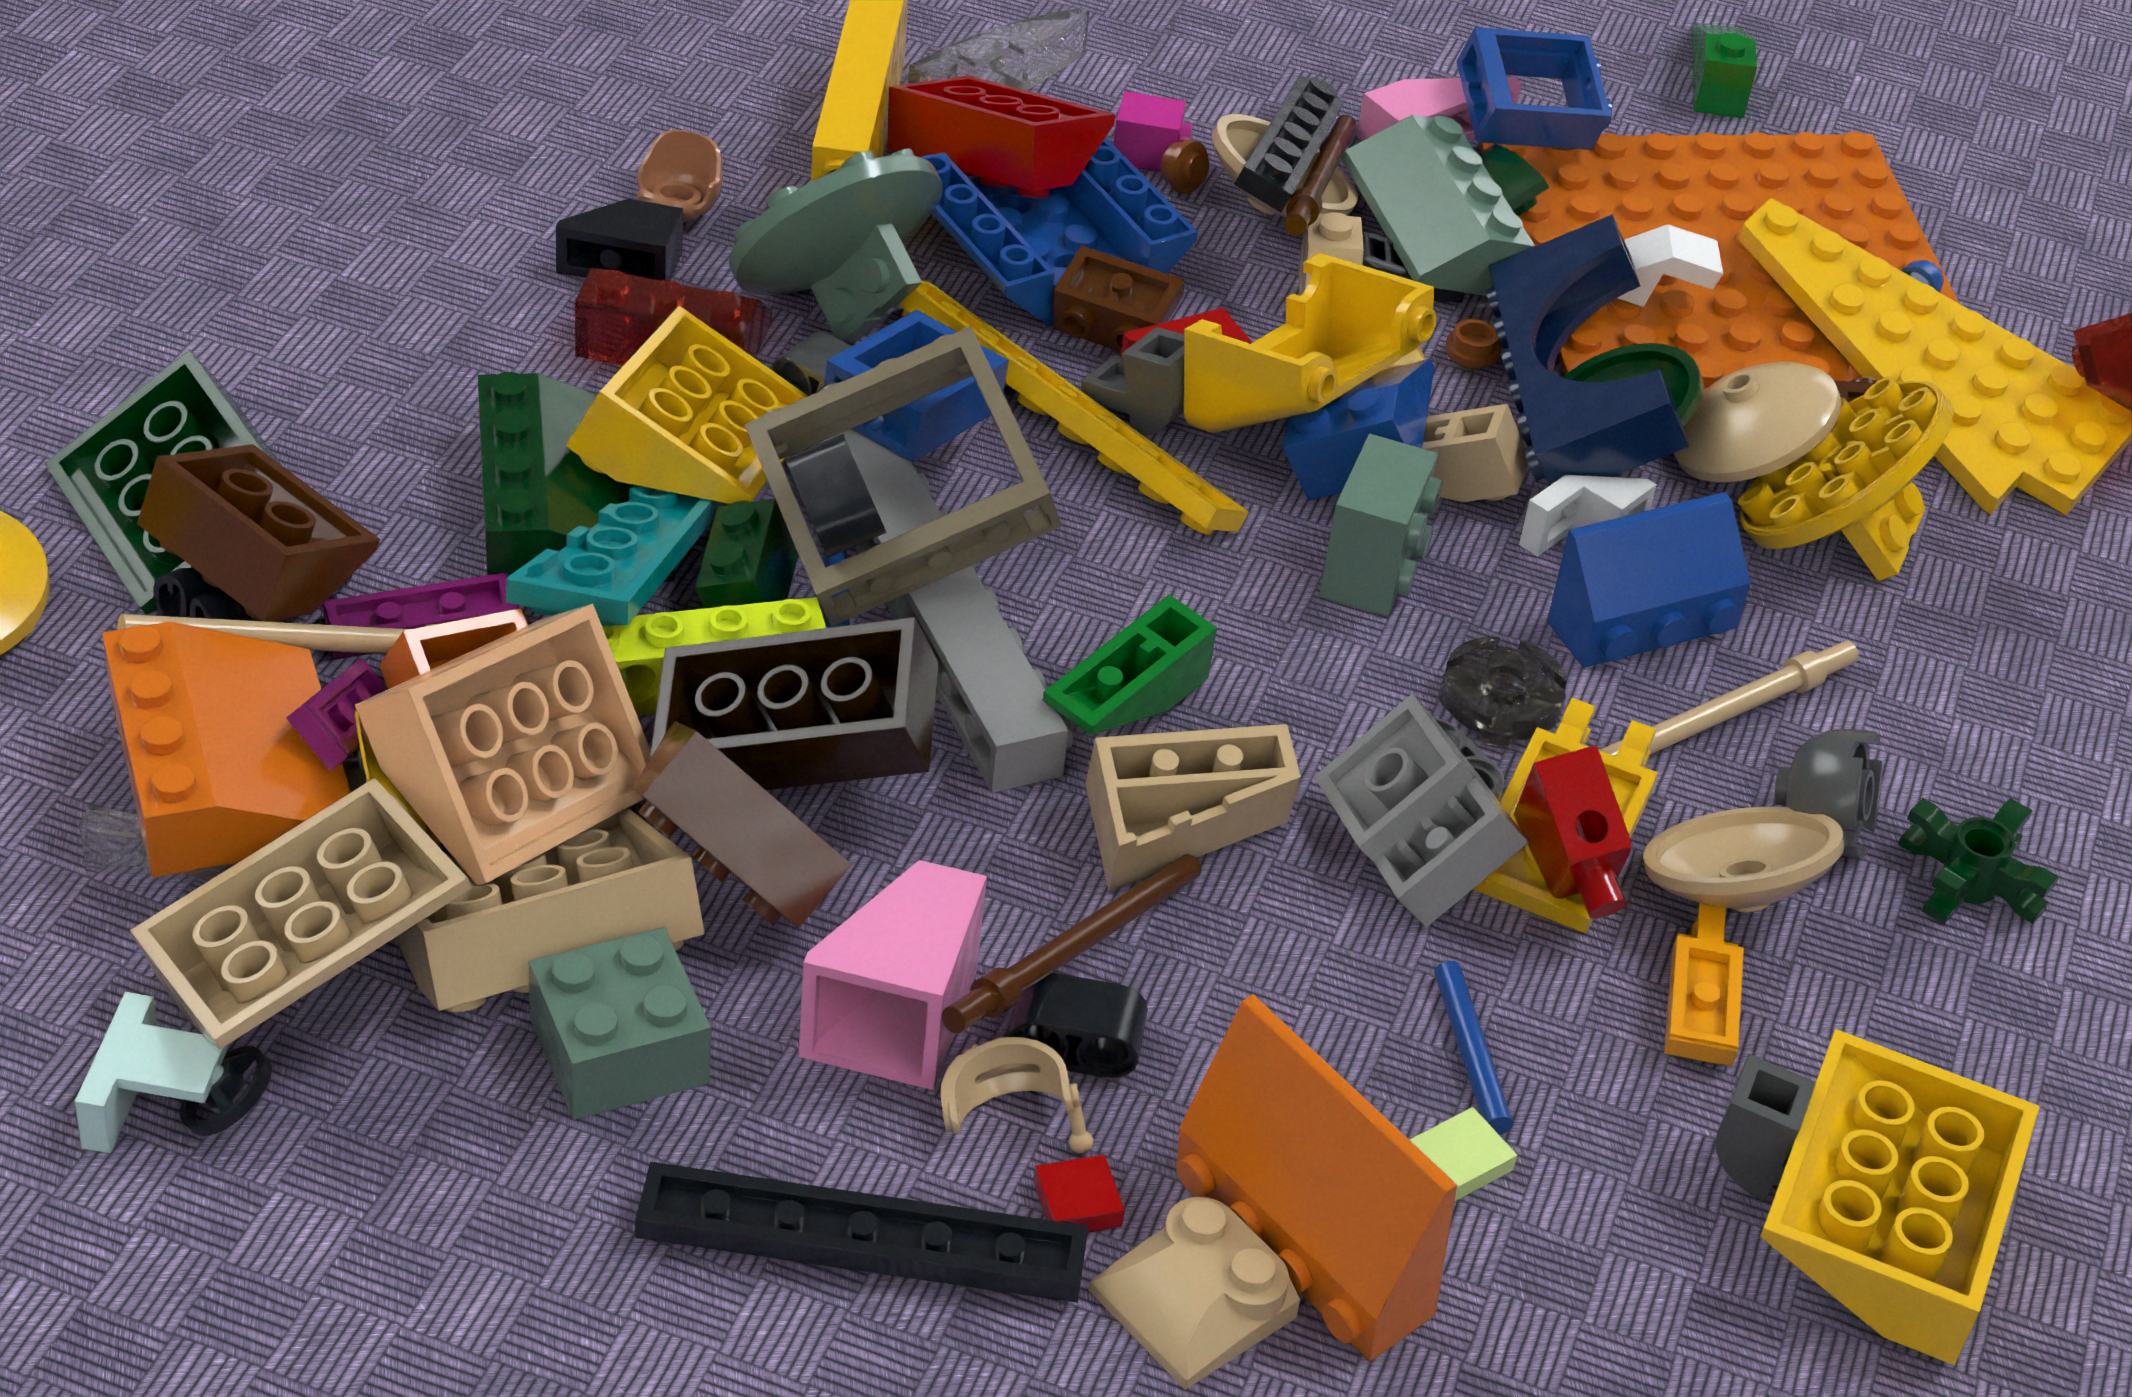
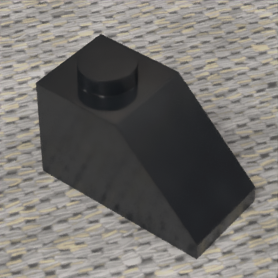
[556,199,683,292]

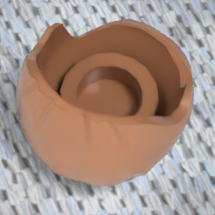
[637,129,723,223]

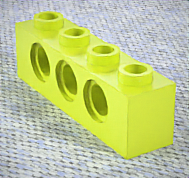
[602,597,826,716]

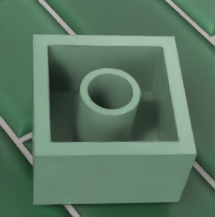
[1319,433,1443,617]
[528,927,711,1120]

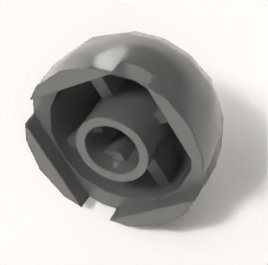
[1775,729,1882,860]

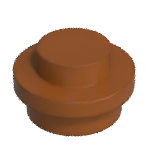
[1161,139,1210,194]
[1445,319,1502,370]

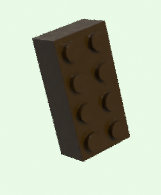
[650,617,938,790]

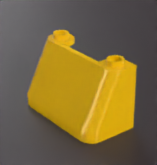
[1184,253,1436,433]

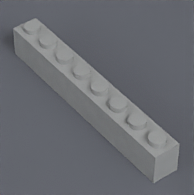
[815,416,1073,793]

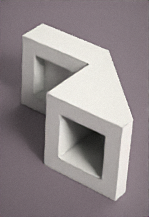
[1617,225,1723,307]
[1519,475,1657,557]

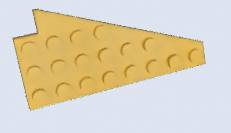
[1738,198,2132,515]

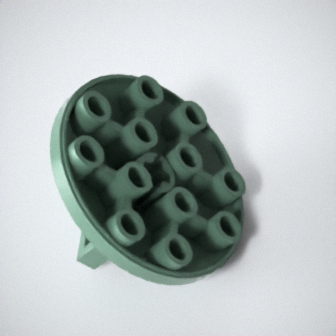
[729,149,943,344]

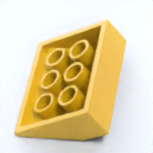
[565,306,808,504]
[1760,1029,2040,1366]

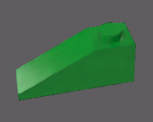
[1691,22,1757,118]
[1042,594,1217,735]

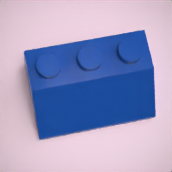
[1547,492,1751,668]

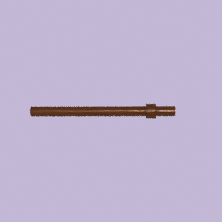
[1284,115,1356,236]
[942,854,1201,1034]

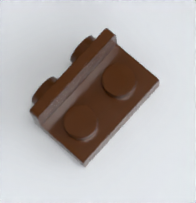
[1053,245,1184,352]

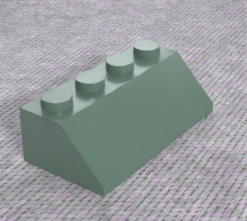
[1341,114,1535,296]

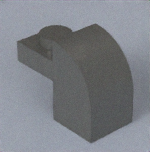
[1080,327,1184,435]
[1715,1054,1816,1201]

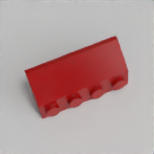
[887,75,1115,198]

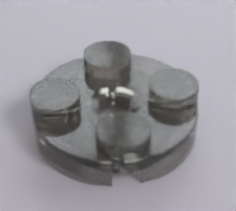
[1439,637,1567,748]

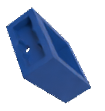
[1456,27,1612,150]
[823,310,1009,463]

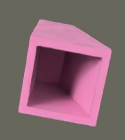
[798,860,987,1090]

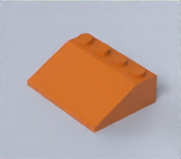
[102,621,351,878]
[1176,994,1457,1362]

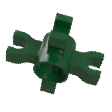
[1898,798,2059,924]

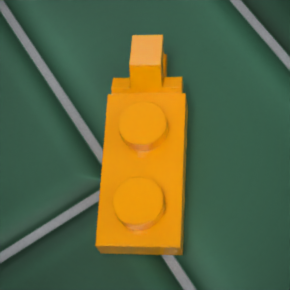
[1664,902,1744,1067]

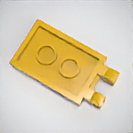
[1473,698,1658,934]

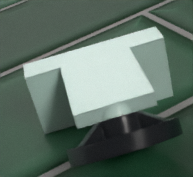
[75,992,272,1153]

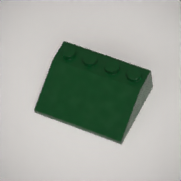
[45,349,281,614]
[478,372,675,582]

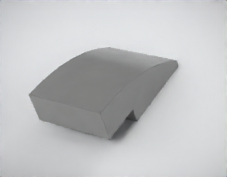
[1314,693,1529,928]

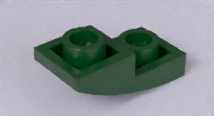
[1479,144,1549,216]

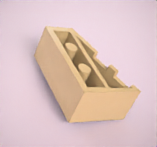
[1085,724,1301,891]

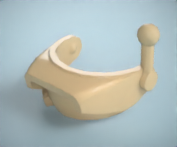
[941,1037,1094,1154]

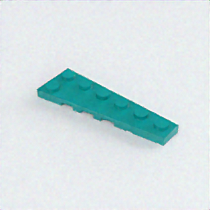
[506,485,727,626]

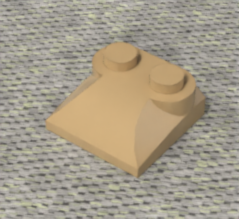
[1088,1197,1300,1390]

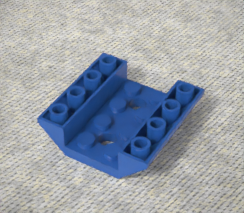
[921,138,1198,326]

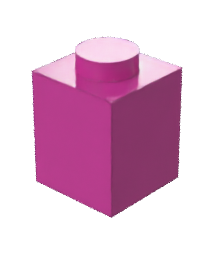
[1113,91,1193,172]

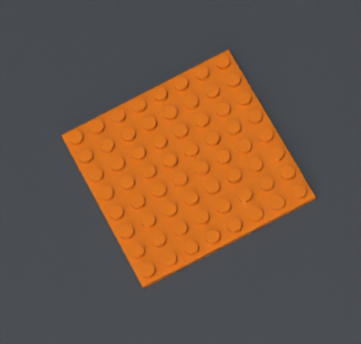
[1478,132,1960,391]

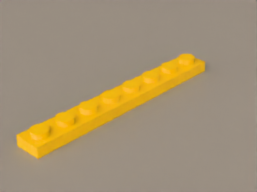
[898,280,1249,535]

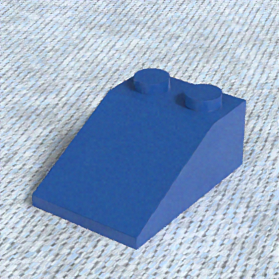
[1282,358,1434,501]

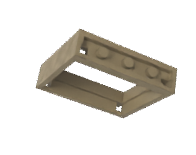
[744,326,1062,627]

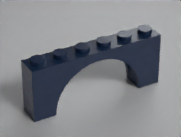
[1486,214,1689,486]

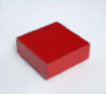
[1033,1155,1125,1232]

